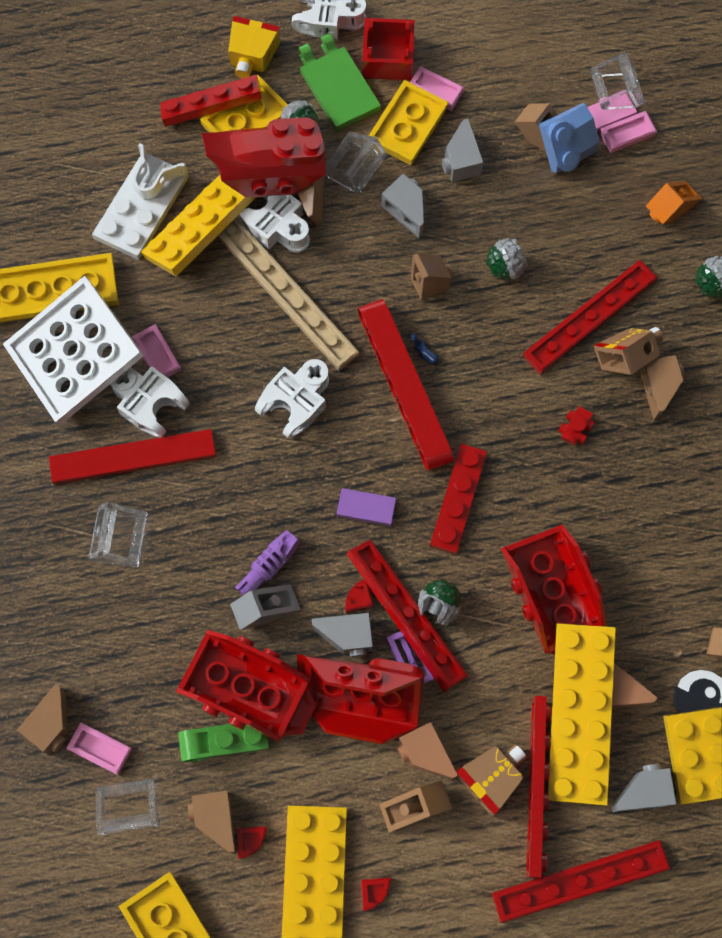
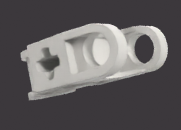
[291,0,366,39]
[237,195,310,253]
[255,359,329,439]
[111,366,190,438]

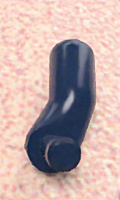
[411,334,439,365]

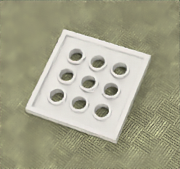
[3,276,144,425]

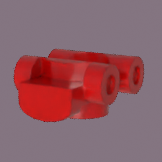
[558,406,595,446]

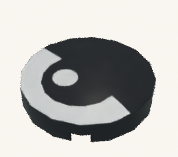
[673,670,722,713]

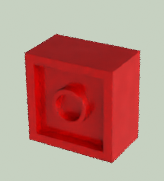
[362,18,415,81]

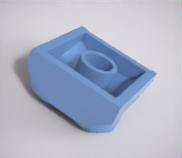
[539,103,600,173]

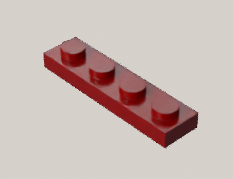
[160,75,262,127]
[430,444,487,555]

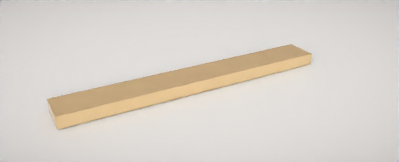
[217,217,359,371]

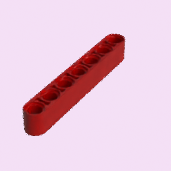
[357,299,454,471]

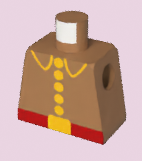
[594,327,663,375]
[456,744,527,817]

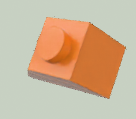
[646,181,703,224]

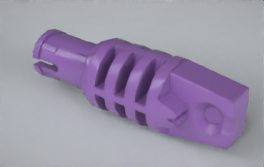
[235,530,300,595]

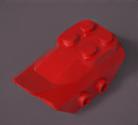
[201,117,326,197]
[501,524,607,655]
[176,630,317,742]
[297,654,424,744]

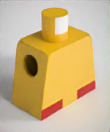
[229,16,281,78]

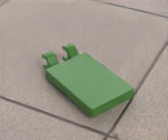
[299,33,381,132]

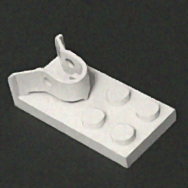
[92,143,189,260]

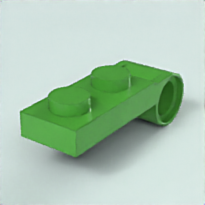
[178,724,268,763]

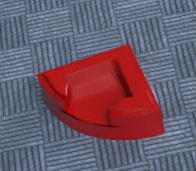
[345,579,373,613]
[237,826,267,859]
[361,877,391,911]

